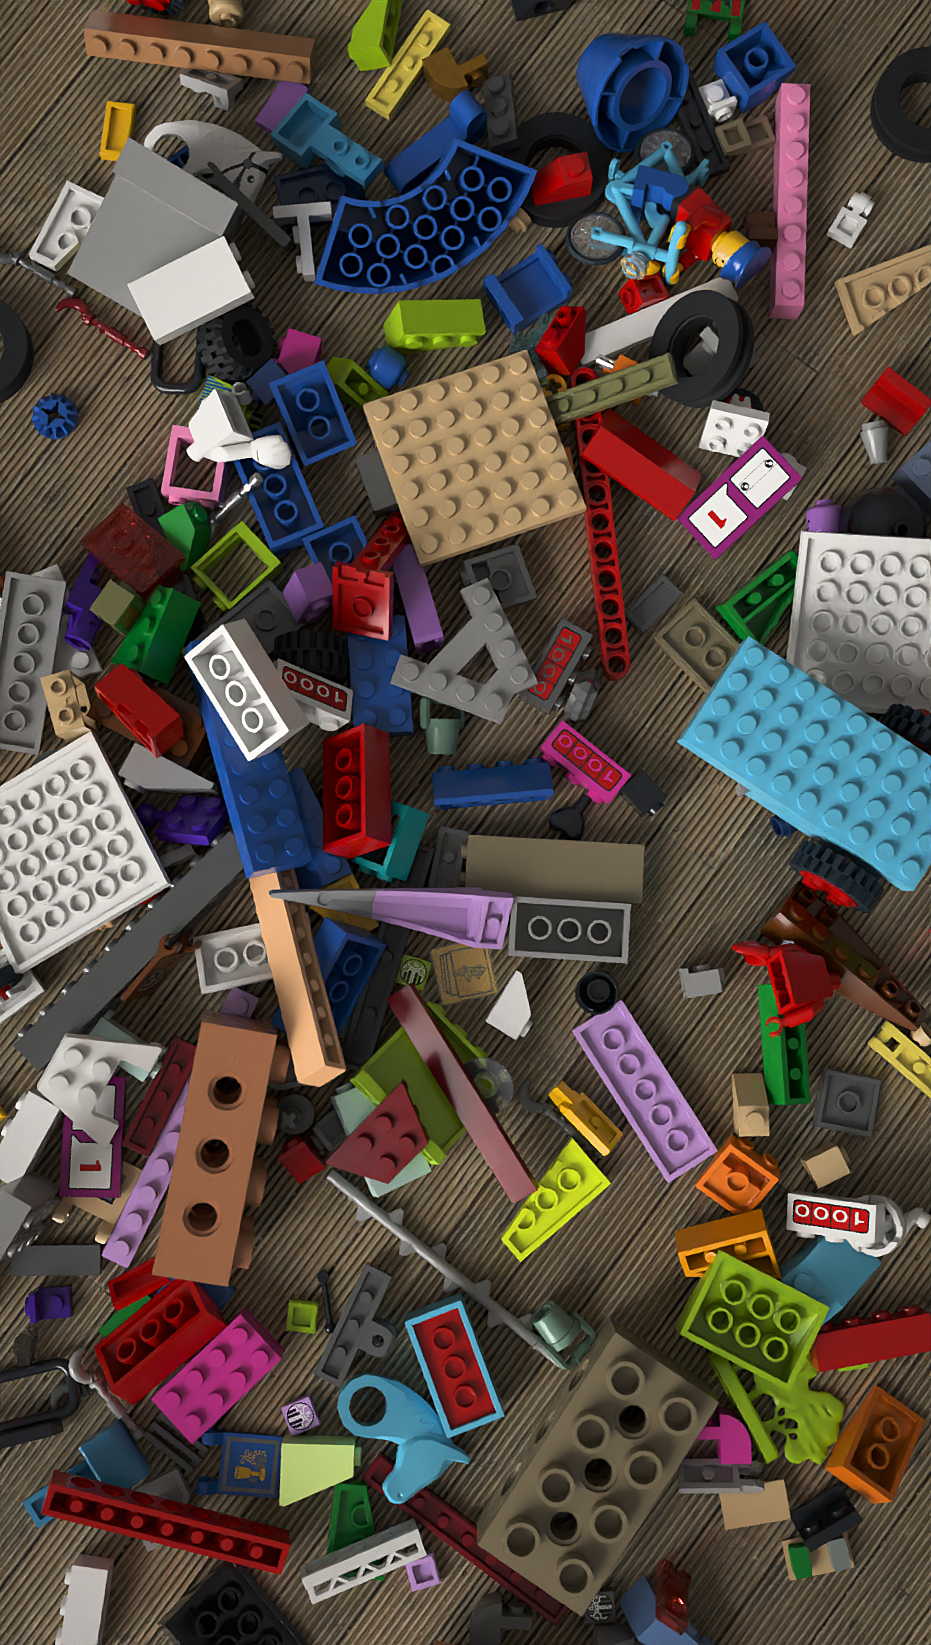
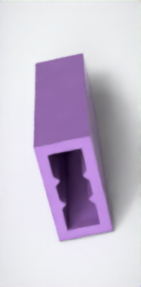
[391,542,444,655]

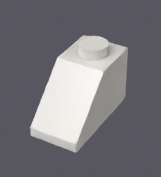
[485,970,533,1040]

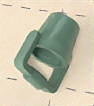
[420,696,464,755]
[531,1300,596,1370]

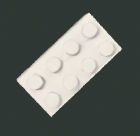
[184,619,309,761]

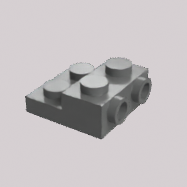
[458,544,537,613]

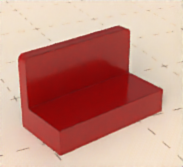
[861,367,931,436]

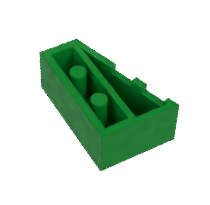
[715,550,798,645]
[110,585,201,684]

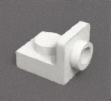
[698,79,738,123]

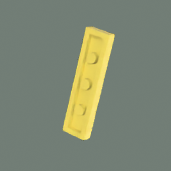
[365,9,451,120]

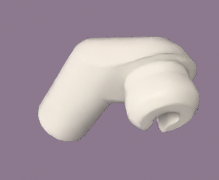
[902,1207,931,1242]

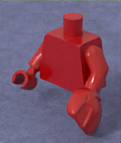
[732,940,841,1038]

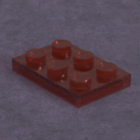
[80,503,185,599]

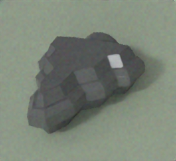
[564,668,602,725]

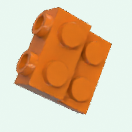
[695,1134,780,1215]

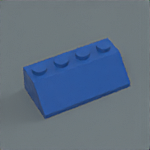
[432,758,554,811]
[288,766,355,889]

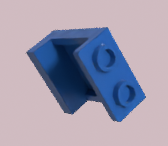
[483,243,573,336]

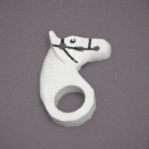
[144,120,282,224]

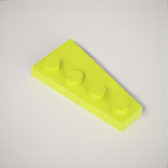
[501,1137,611,1262]

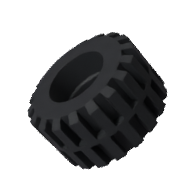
[196,302,277,383]
[274,630,348,684]

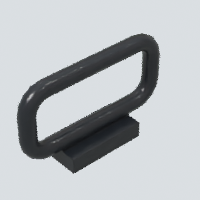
[150,326,209,395]
[0,1357,81,1449]

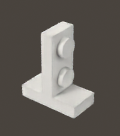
[273,202,332,282]

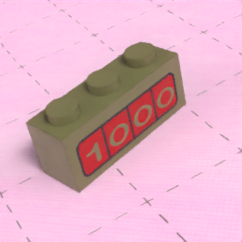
[89,580,147,637]

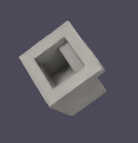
[678,964,725,998]

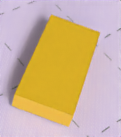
[99,101,137,161]

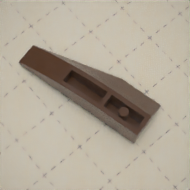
[760,881,926,1031]

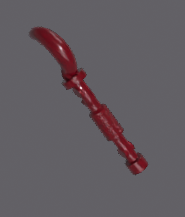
[55,297,150,360]

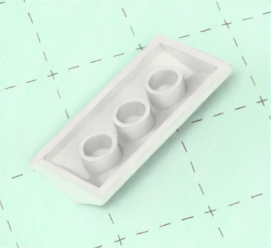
[193,912,314,995]

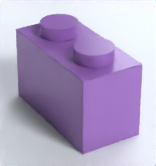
[283,562,333,624]

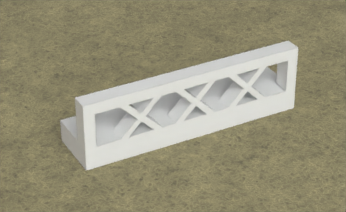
[300,1518,427,1605]

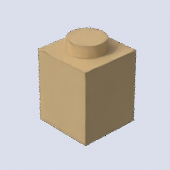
[800,1142,851,1189]

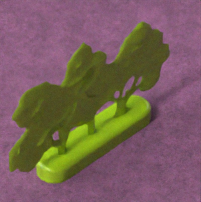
[707,1352,845,1465]

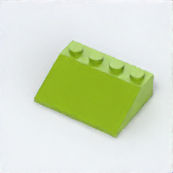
[674,1249,830,1392]

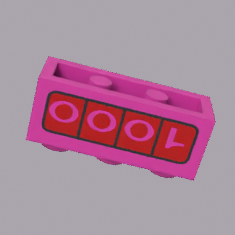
[539,720,631,805]

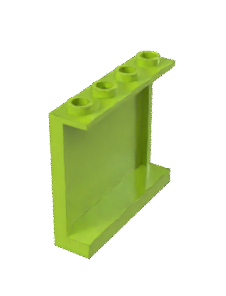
[349,1001,508,1165]

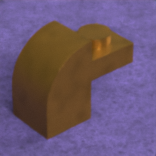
[422,47,488,102]

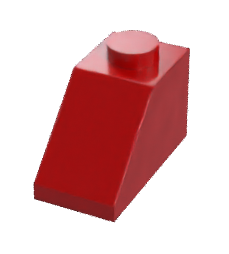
[531,152,593,206]

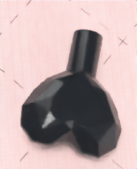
[548,794,592,841]

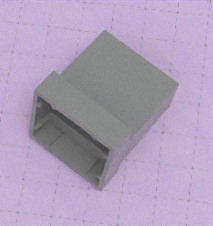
[67,137,245,337]

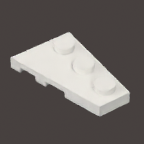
[29,181,104,271]

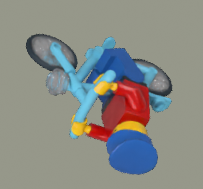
[565,128,772,290]

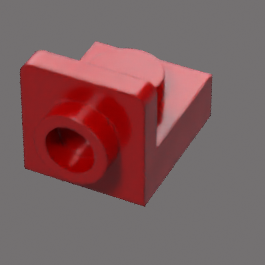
[618,272,670,315]

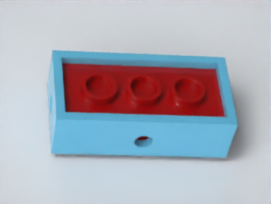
[404,1293,504,1439]

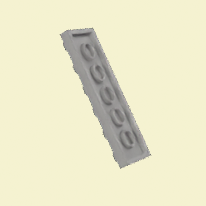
[0,571,67,755]

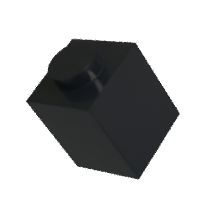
[618,770,666,818]

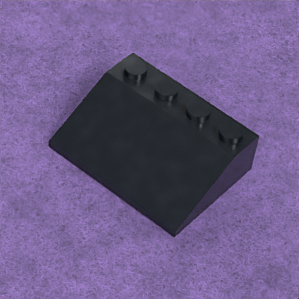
[157,1560,308,1645]

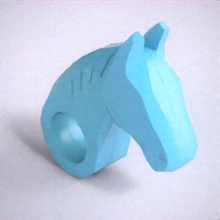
[337,1372,471,1504]

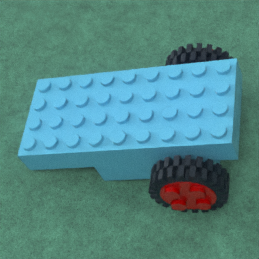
[676,636,931,914]

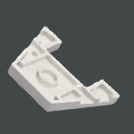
[37,1033,162,1149]

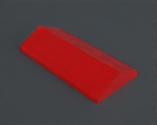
[580,408,702,521]

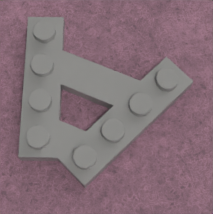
[390,578,538,724]

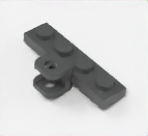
[314,1262,398,1388]

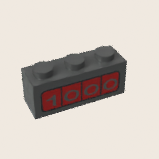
[519,618,594,715]

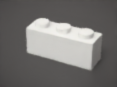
[0,1089,63,1184]
[55,1554,115,1645]

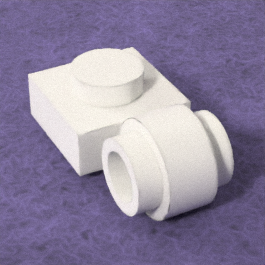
[827,192,875,249]

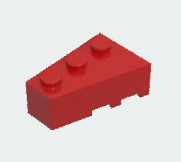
[94,663,184,758]

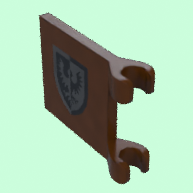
[120,931,202,1001]

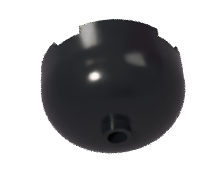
[839,487,927,538]

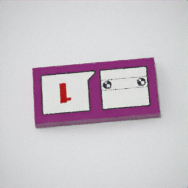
[677,436,803,560]
[59,1077,127,1198]

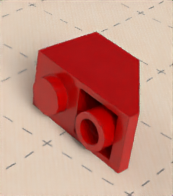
[534,306,586,376]
[278,1134,327,1184]

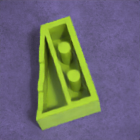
[383,299,486,355]

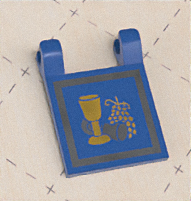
[196,1427,284,1498]

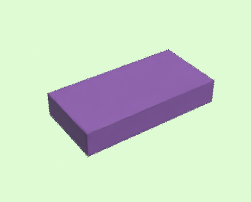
[255,81,310,134]

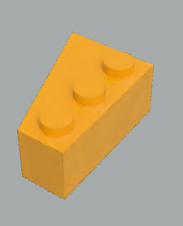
[674,1209,782,1279]

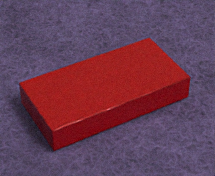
[107,1256,171,1311]

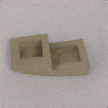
[715,115,776,156]

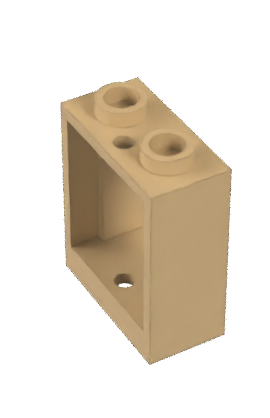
[40,670,101,743]

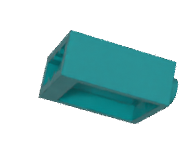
[348,801,430,883]

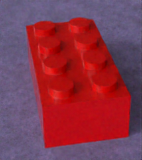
[323,723,391,859]

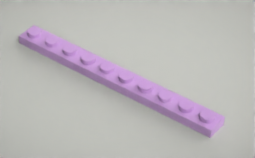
[101,987,260,1268]

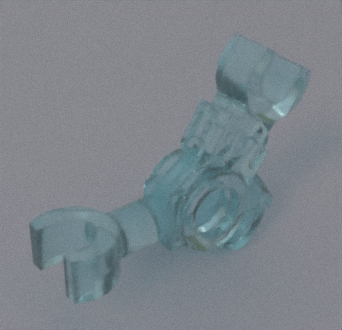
[509,312,550,388]

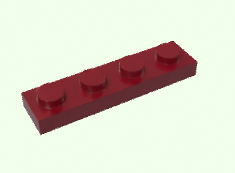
[121,1036,197,1157]

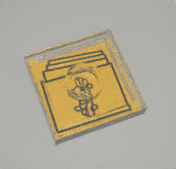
[429,943,499,1007]

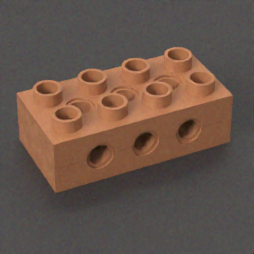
[152,1010,291,1287]

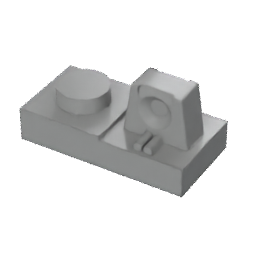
[179,68,243,111]

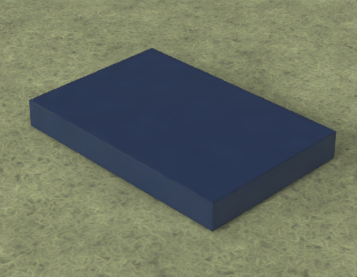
[273,164,366,234]

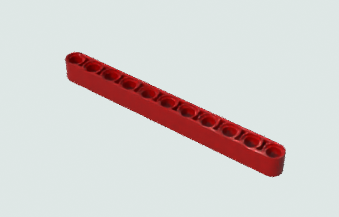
[570,367,630,682]

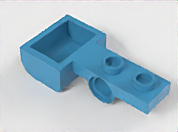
[270,93,384,188]
[22,1419,152,1529]

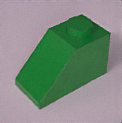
[158,502,212,572]

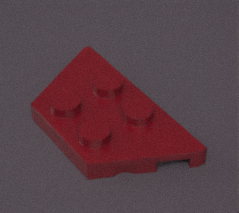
[325,1079,430,1184]

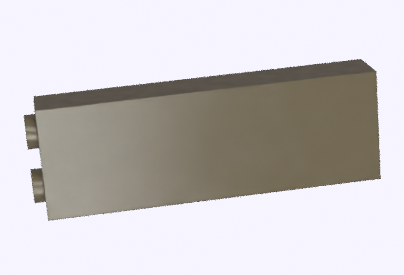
[459,835,645,905]

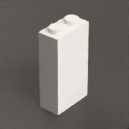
[127,236,256,345]

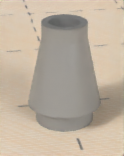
[860,420,889,465]

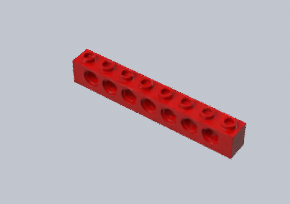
[41,1470,291,1575]

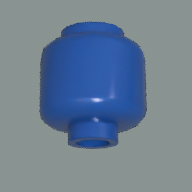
[365,345,409,389]

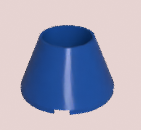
[576,32,689,152]

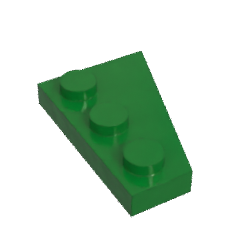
[326,1480,384,1580]

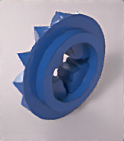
[31,392,78,439]

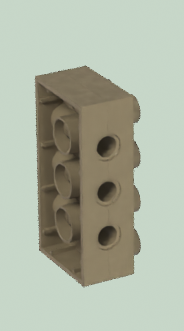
[477,1316,719,1617]

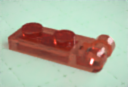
[655,1558,692,1636]

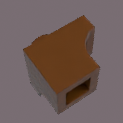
[740,212,778,252]

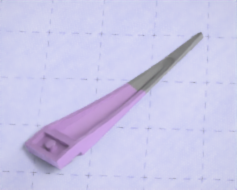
[269,887,514,949]

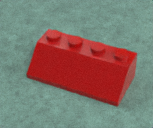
[94,1279,227,1405]

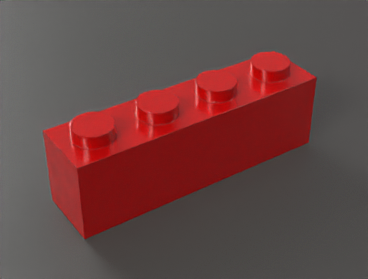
[809,1305,931,1372]

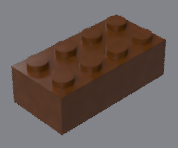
[86,664,210,773]

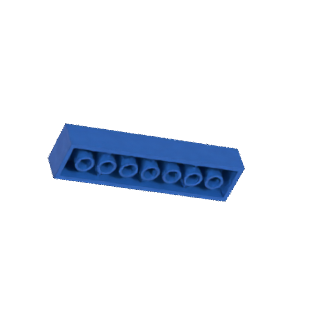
[185,639,312,879]

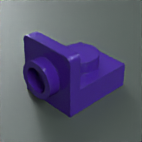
[25,1285,73,1324]

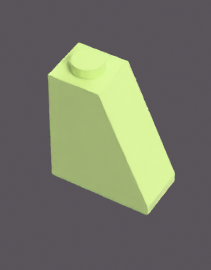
[279,1435,362,1506]

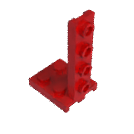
[333,511,410,641]

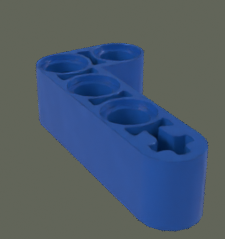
[383,90,487,195]

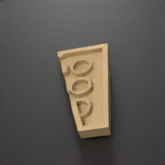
[835,244,931,337]

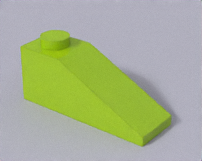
[348,0,403,72]

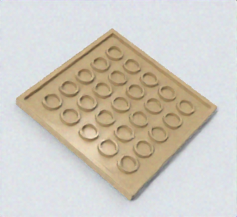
[363,350,586,568]

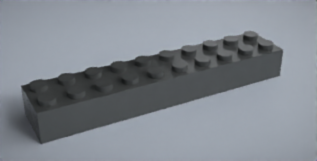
[13,831,246,1071]

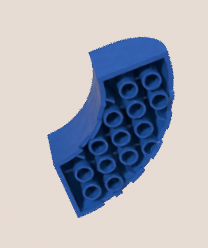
[314,138,538,294]

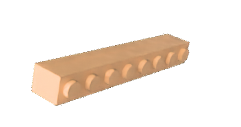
[249,868,346,1087]

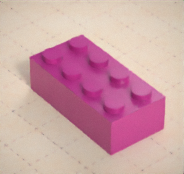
[151,1306,285,1444]

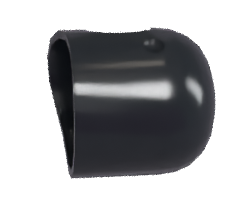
[575,970,619,1015]

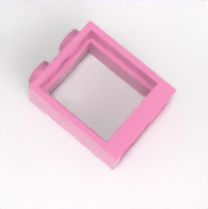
[161,425,230,511]

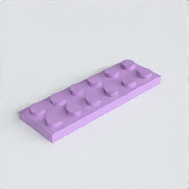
[571,999,718,1183]

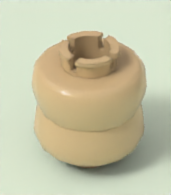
[208,0,244,28]

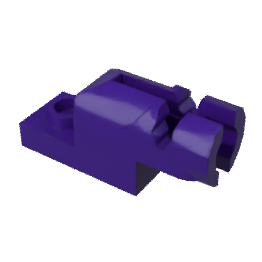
[63,553,103,652]

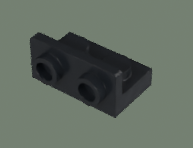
[790,1483,863,1553]

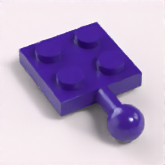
[135,795,230,846]

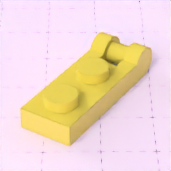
[867,1021,931,1098]

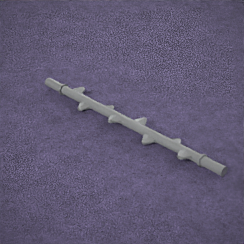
[326,1169,565,1367]

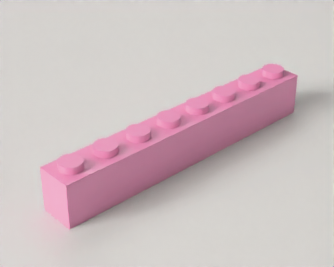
[769,83,810,319]

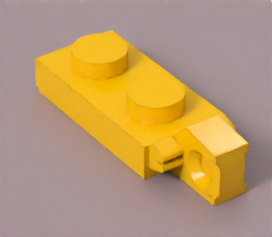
[548,1081,623,1156]

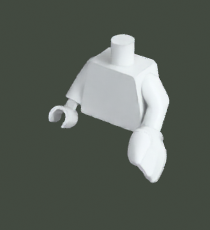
[187,382,292,469]

